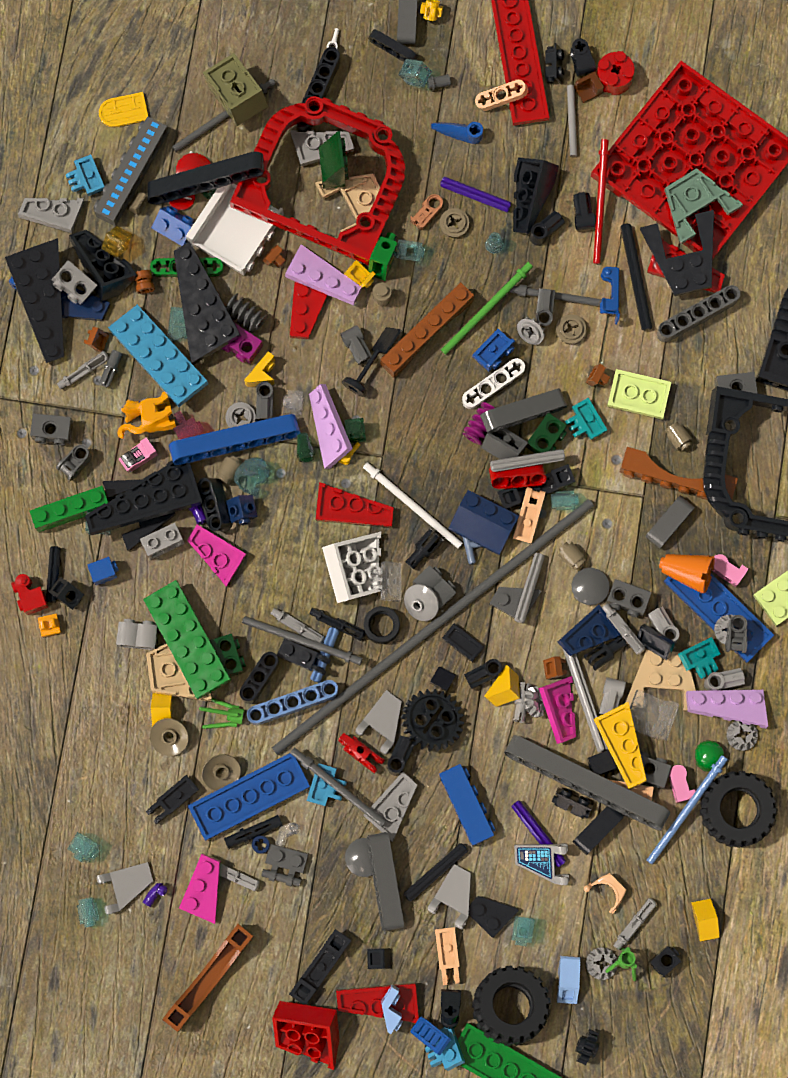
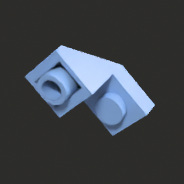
[557,956,580,1004]
[381,984,403,1034]

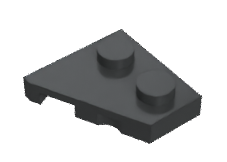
[489,587,541,619]

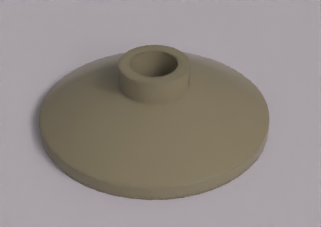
[150,718,189,756]
[202,754,241,790]

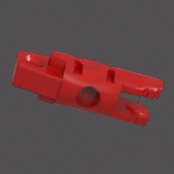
[338,733,385,774]

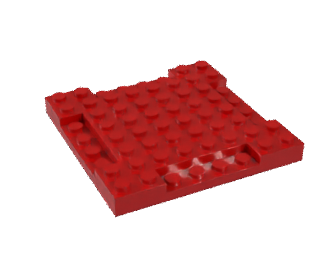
[591,61,788,261]

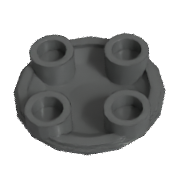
[571,568,610,605]
[345,838,372,877]

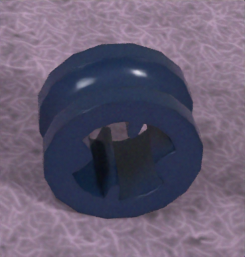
[252,836,270,854]

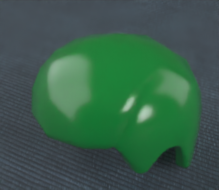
[695,740,724,772]

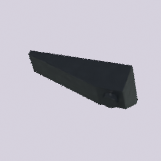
[513,157,559,234]
[69,230,137,301]

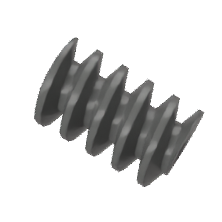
[226,293,268,333]

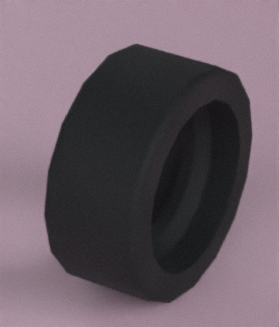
[363,606,400,644]

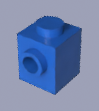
[87,557,119,586]

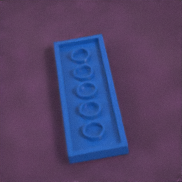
[664,554,774,663]
[188,753,310,841]

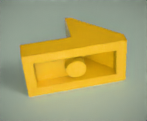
[244,352,275,387]

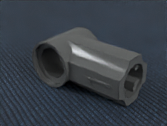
[535,289,555,327]
[340,325,372,365]
[256,382,274,421]

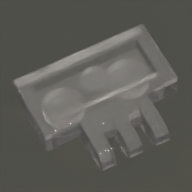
[371,561,401,602]

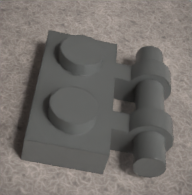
[261,844,308,887]

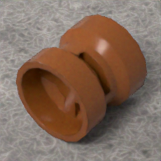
[134,270,155,294]

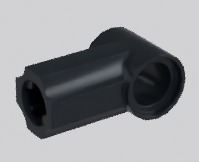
[573,192,595,231]
[529,210,565,246]
[464,659,503,689]
[387,735,415,776]

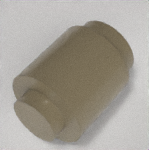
[373,282,391,306]
[665,422,693,451]
[216,455,242,485]
[558,542,586,570]

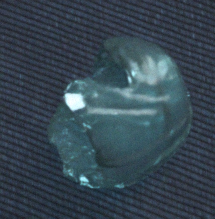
[234,457,270,496]

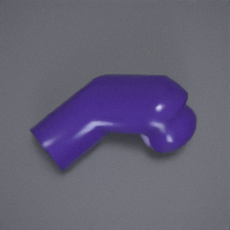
[142,883,167,907]

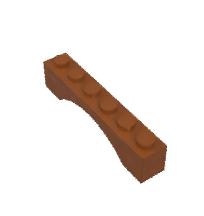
[380,282,474,378]
[619,447,738,500]
[162,924,255,1032]

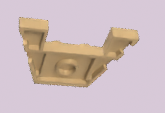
[315,174,380,232]
[146,643,212,702]
[625,650,696,711]

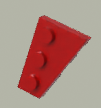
[290,282,328,339]

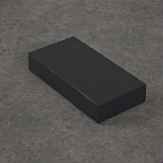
[442,623,484,662]
[637,624,675,661]

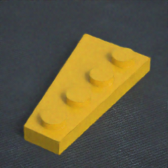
[593,702,647,790]

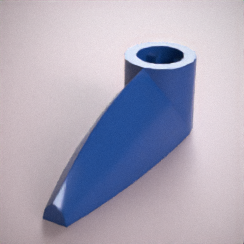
[431,122,483,144]

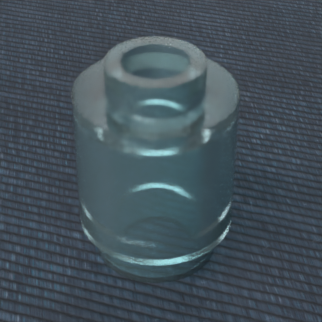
[551,490,579,511]
[77,898,100,928]

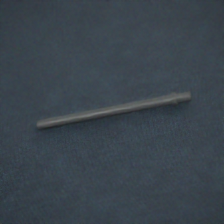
[172,79,276,152]
[242,616,363,665]

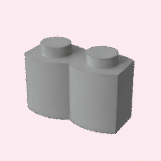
[116,619,158,650]

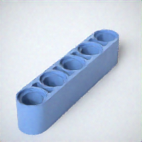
[247,680,339,726]

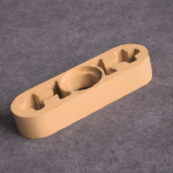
[475,80,528,111]

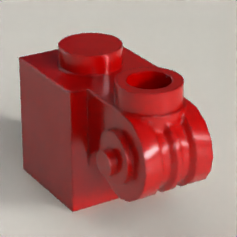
[11,574,49,615]

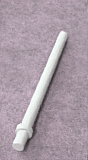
[363,462,463,549]

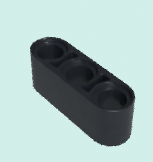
[198,478,233,531]
[240,652,279,704]
[572,806,626,855]

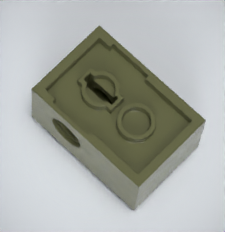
[203,53,268,126]

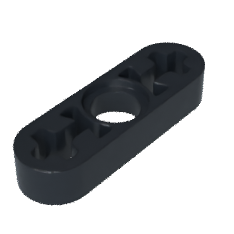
[368,29,418,65]

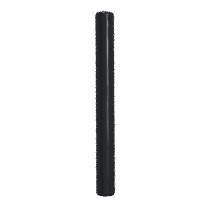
[620,223,652,331]

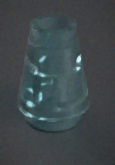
[485,232,504,253]

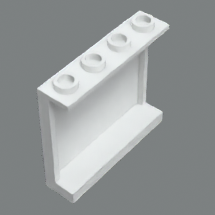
[186,184,284,275]

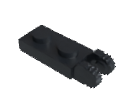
[277,638,331,675]
[146,775,199,825]

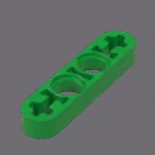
[150,258,224,277]

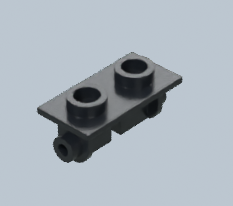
[545,43,565,84]
[551,787,593,819]

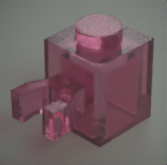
[173,411,205,440]

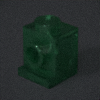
[344,418,366,443]

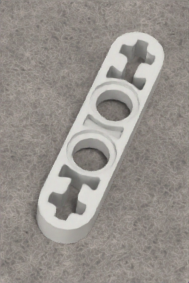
[462,358,525,409]

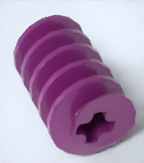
[462,402,495,445]

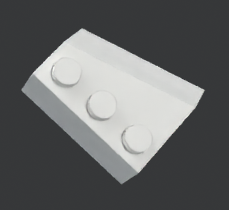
[322,532,381,603]

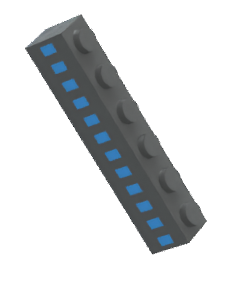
[94,116,169,226]

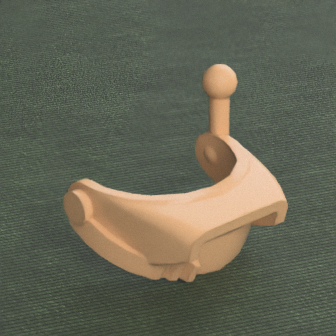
[584,873,626,914]

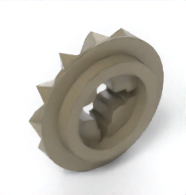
[439,208,469,238]
[556,314,586,344]

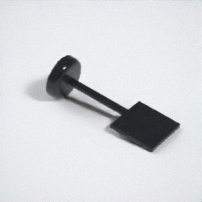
[342,327,402,397]

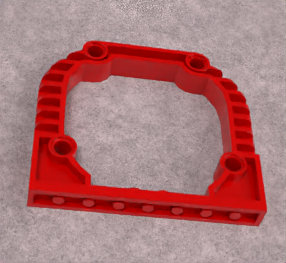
[230,96,405,265]

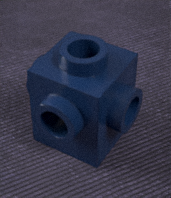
[226,495,258,525]

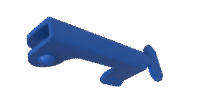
[600,267,620,325]

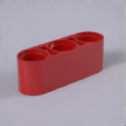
[489,464,546,489]

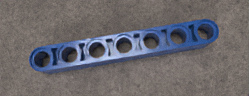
[169,414,301,465]

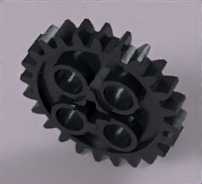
[401,689,464,752]

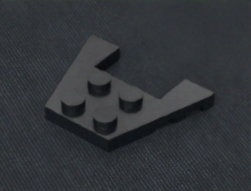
[103,479,176,551]

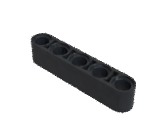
[295,47,340,132]

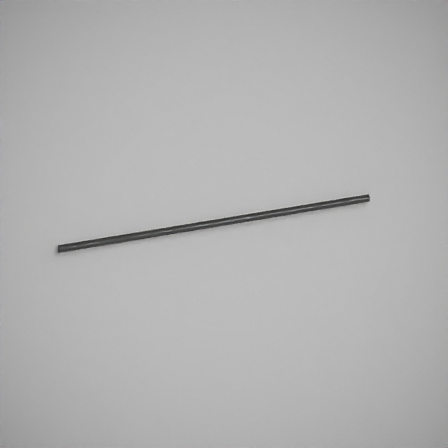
[271,499,594,755]

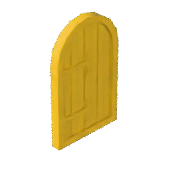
[99,92,148,127]

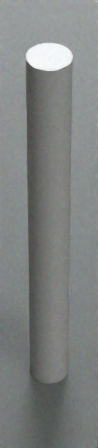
[567,85,577,157]

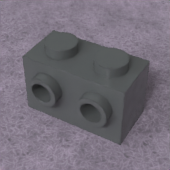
[481,429,528,459]

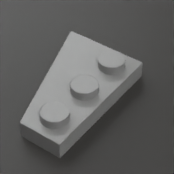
[290,130,354,166]

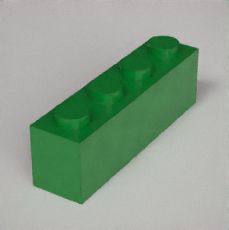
[29,486,109,533]

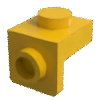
[343,260,376,288]

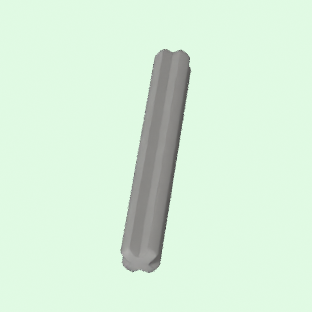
[490,449,565,472]
[514,553,544,623]

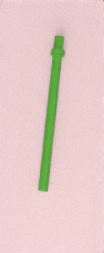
[441,262,533,355]

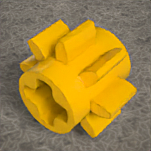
[420,0,443,21]

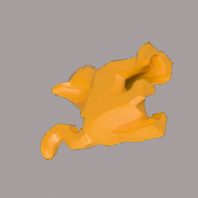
[117,392,177,439]

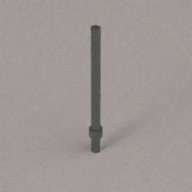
[504,284,602,307]
[290,747,386,827]

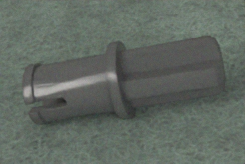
[99,350,123,388]

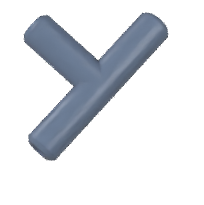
[462,537,482,565]

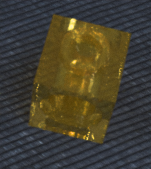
[101,226,133,257]

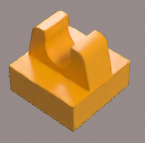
[38,613,61,637]

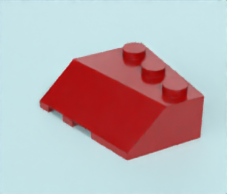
[272,1001,340,1070]

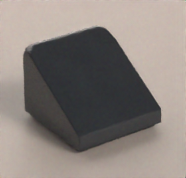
[430,667,456,692]
[367,948,392,969]

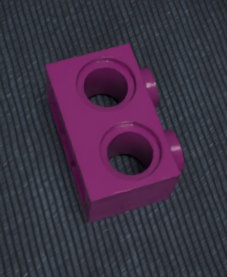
[222,323,263,364]

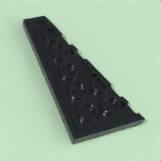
[5,238,64,364]
[174,241,241,365]
[85,461,202,536]

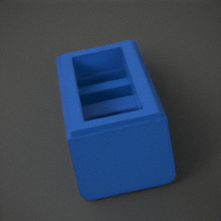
[410,1016,451,1056]

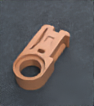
[410,194,443,230]

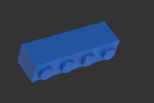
[439,764,496,846]

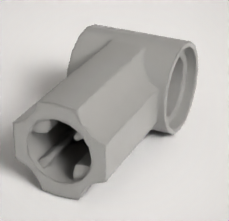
[648,606,679,643]
[704,668,745,691]
[599,677,626,715]

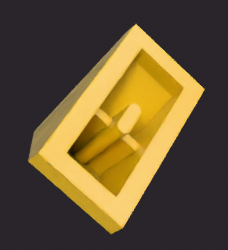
[484,665,520,707]
[151,693,173,727]
[691,898,719,942]

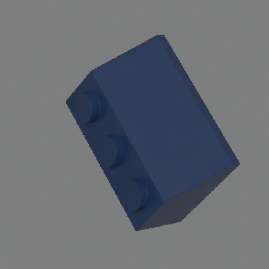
[448,490,519,555]

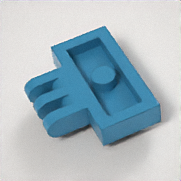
[66,154,104,196]
[307,763,347,807]
[425,1027,465,1071]

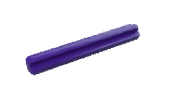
[440,177,511,212]
[512,800,566,867]

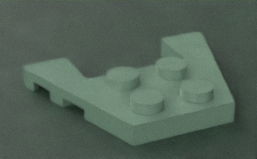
[665,168,743,244]

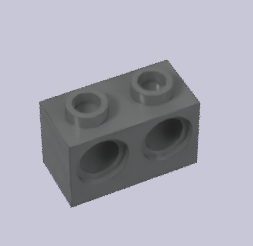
[606,579,652,618]

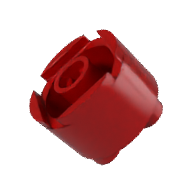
[596,51,635,95]

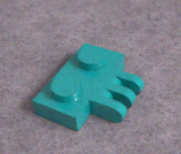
[565,398,607,440]
[678,637,720,679]

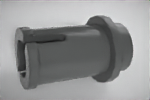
[427,74,451,90]

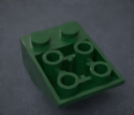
[319,131,349,189]

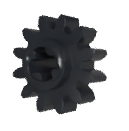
[575,1029,600,1065]

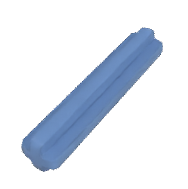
[310,627,339,683]

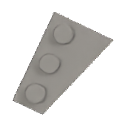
[18,198,84,233]
[363,772,417,842]

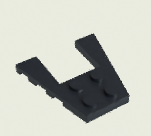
[640,210,714,296]

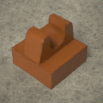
[262,245,286,267]
[84,327,109,352]
[586,364,610,386]
[543,656,567,679]

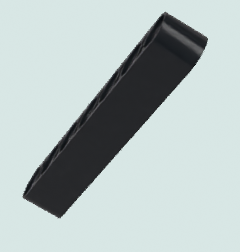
[147,152,264,205]

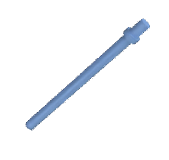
[647,755,728,865]

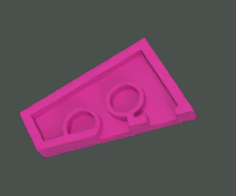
[187,524,247,587]
[539,676,576,744]
[179,853,221,924]

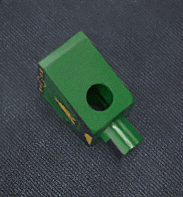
[368,232,397,281]

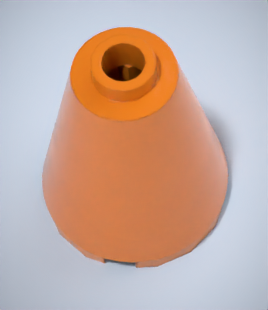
[659,554,715,593]

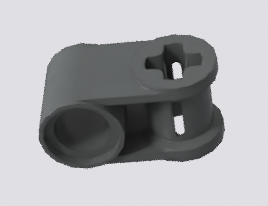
[56,445,92,481]
[725,615,747,653]

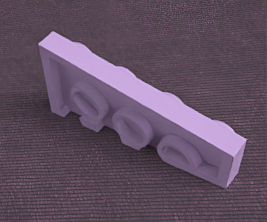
[285,244,362,305]
[309,384,353,469]
[686,690,768,729]

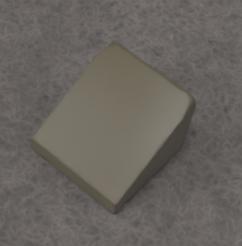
[127,193,148,215]

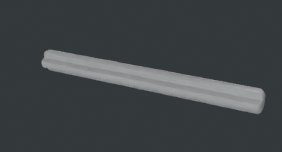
[562,648,608,752]

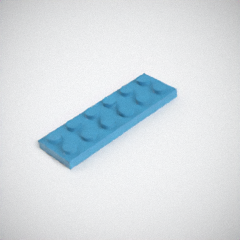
[108,304,208,407]

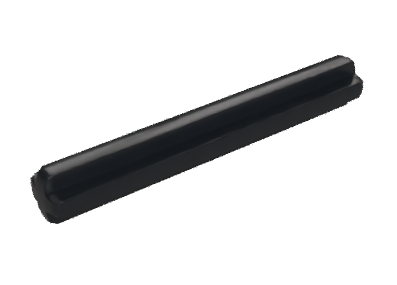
[404,843,468,901]

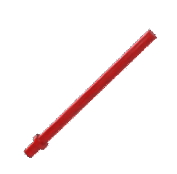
[593,139,610,264]

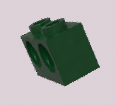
[526,413,567,453]
[210,633,246,677]

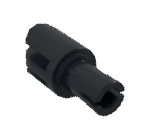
[405,528,444,569]
[584,636,627,671]

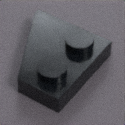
[469,896,519,938]

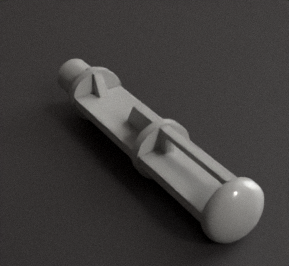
[56,351,109,390]
[602,603,645,655]
[271,608,324,643]
[220,863,260,892]
[613,898,657,950]

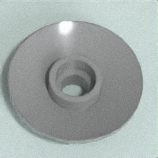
[404,584,439,621]

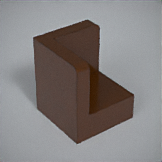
[574,72,604,103]

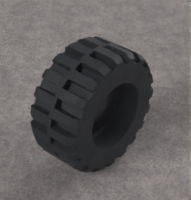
[700,771,778,848]
[472,965,551,1046]

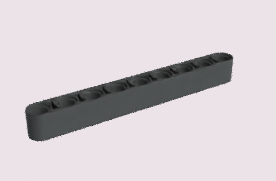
[504,735,670,831]

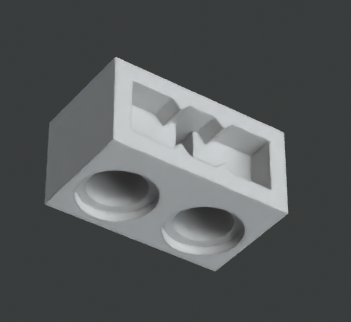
[51,260,97,304]
[140,523,185,560]

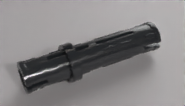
[224,815,283,849]

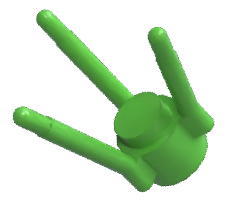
[199,698,244,729]
[605,947,637,981]

